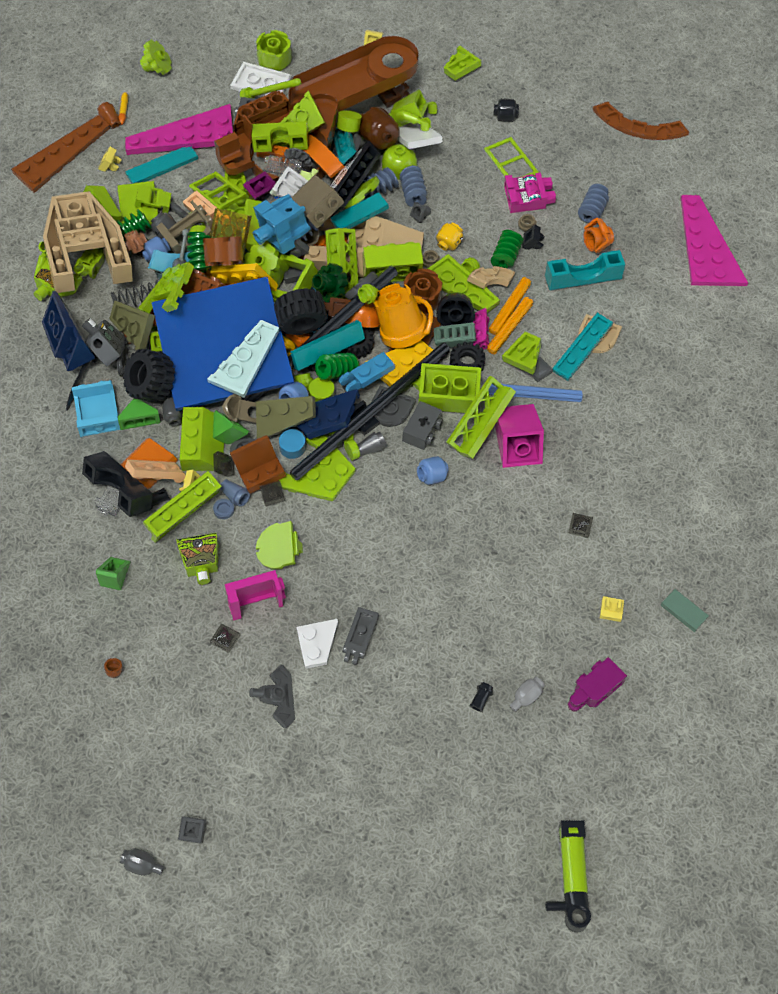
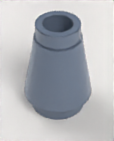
[220,479,250,507]

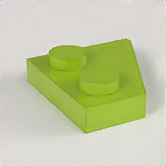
[444,46,481,80]
[502,331,541,375]

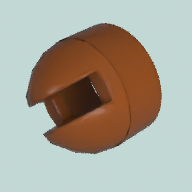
[104,658,123,678]

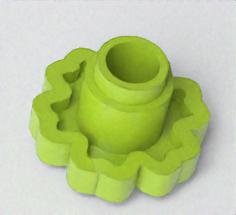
[140,39,172,75]
[243,243,281,278]

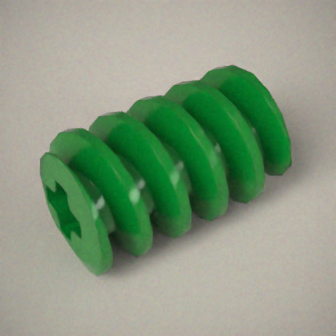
[117,209,152,241]
[491,229,524,268]
[187,232,212,273]
[315,353,359,380]

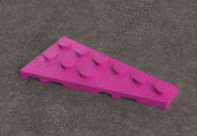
[125,104,233,155]
[680,195,748,286]

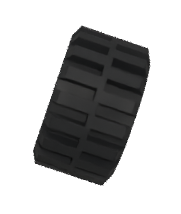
[274,288,328,335]
[123,349,175,402]

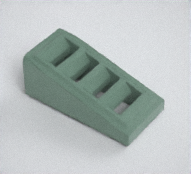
[434,322,476,348]

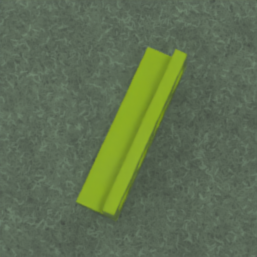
[325,228,358,299]
[446,376,516,459]
[143,471,222,543]

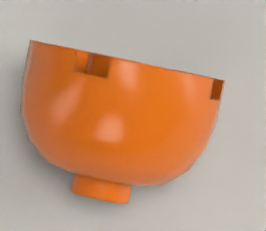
[345,298,380,328]

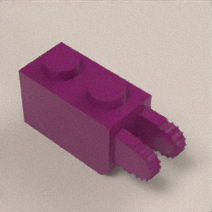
[567,657,627,712]

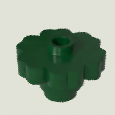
[312,263,348,303]

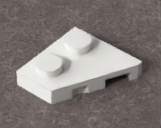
[270,167,308,197]
[296,619,338,669]

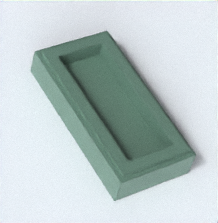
[661,589,709,633]

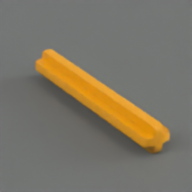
[489,277,531,335]
[487,297,533,354]

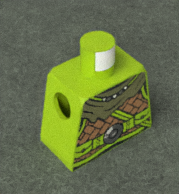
[176,533,218,585]

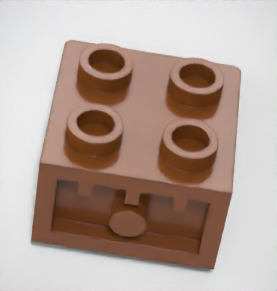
[181,269,227,295]
[230,435,286,494]

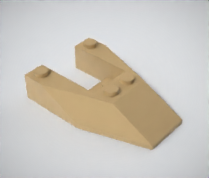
[43,191,133,293]
[304,208,424,277]

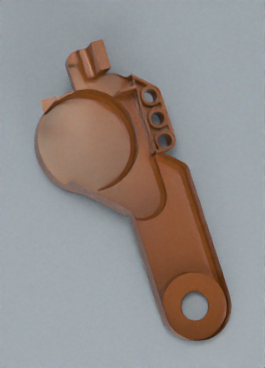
[214,36,419,183]

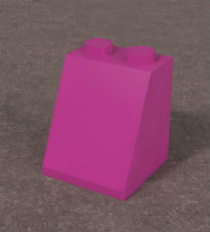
[495,404,544,468]

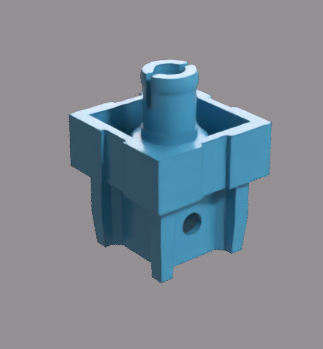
[253,194,310,254]

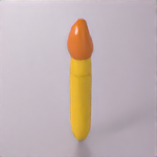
[118,92,128,125]

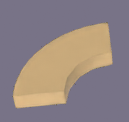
[467,266,515,289]

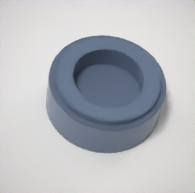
[213,499,234,520]

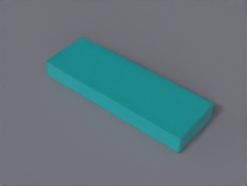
[331,192,389,229]

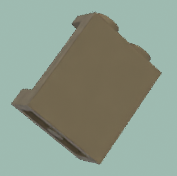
[291,175,344,228]

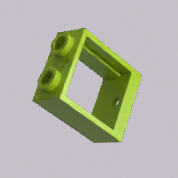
[271,254,318,299]

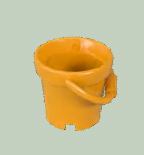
[373,283,433,348]

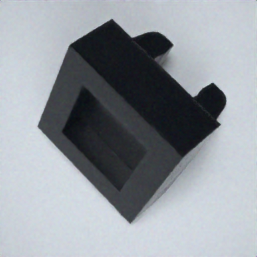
[522,224,545,250]

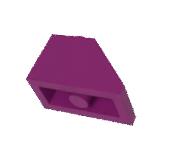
[243,171,276,201]

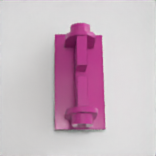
[473,308,490,349]

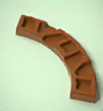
[593,101,689,140]

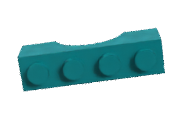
[545,250,625,290]

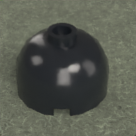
[436,292,475,326]

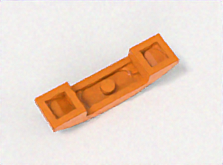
[303,134,345,179]

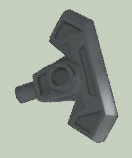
[249,664,295,728]

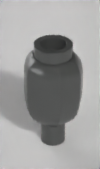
[162,391,183,426]
[120,848,164,876]

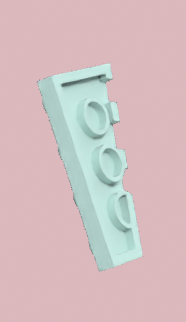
[207,320,279,397]

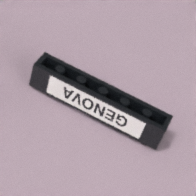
[329,140,381,218]

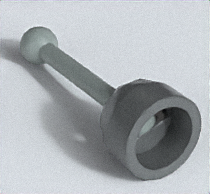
[172,229,189,267]

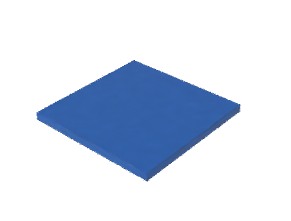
[152,277,294,411]

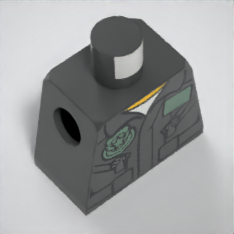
[82,318,127,367]

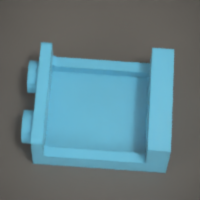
[72,380,120,437]

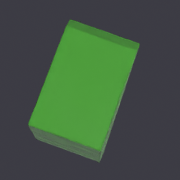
[117,399,160,430]
[213,410,249,444]
[96,557,131,591]

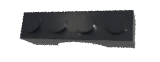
[82,451,153,517]

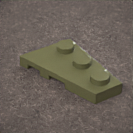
[109,300,155,350]
[256,396,316,439]

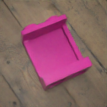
[224,570,286,621]

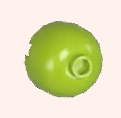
[381,144,417,180]

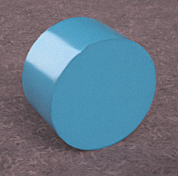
[279,429,306,459]

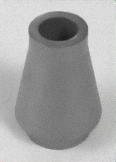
[357,431,387,456]

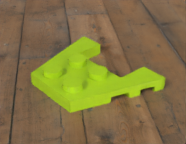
[138,262,194,313]
[271,435,356,501]

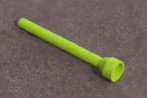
[240,78,301,98]

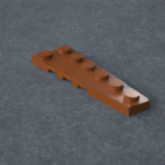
[11,115,110,193]

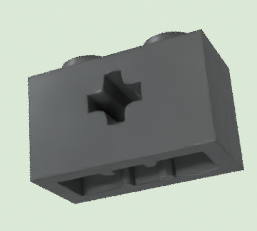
[402,401,443,450]

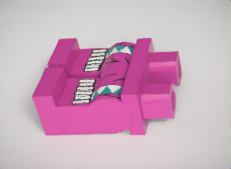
[504,173,556,213]

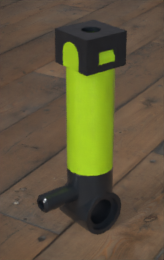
[545,820,591,933]

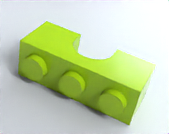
[252,121,309,152]

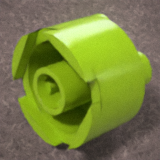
[256,30,292,71]

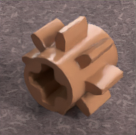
[124,230,147,254]

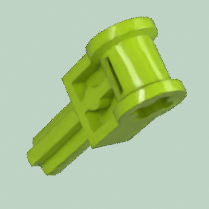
[75,247,105,279]

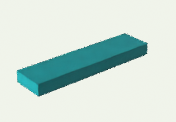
[333,128,356,164]
[125,147,198,184]
[552,312,613,381]
[290,320,365,371]

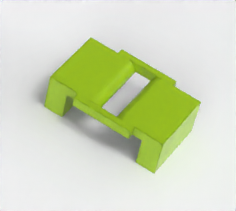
[135,186,171,213]

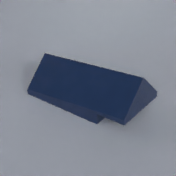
[42,291,95,371]

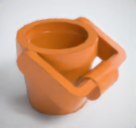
[584,218,614,254]

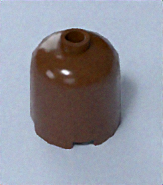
[359,107,400,150]

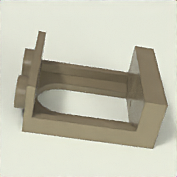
[156,200,217,254]

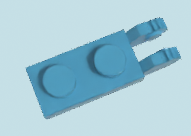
[339,352,395,392]

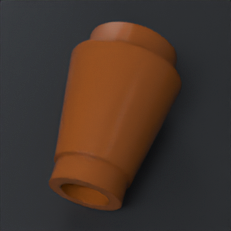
[98,102,121,129]

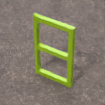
[484,137,539,177]
[189,171,247,211]

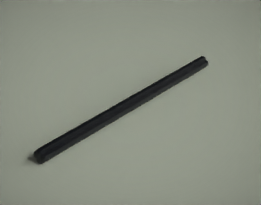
[241,266,398,402]
[290,342,450,480]

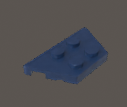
[295,389,360,439]

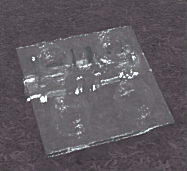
[263,155,306,176]

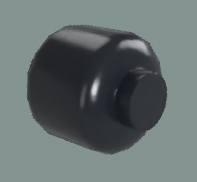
[493,98,519,122]

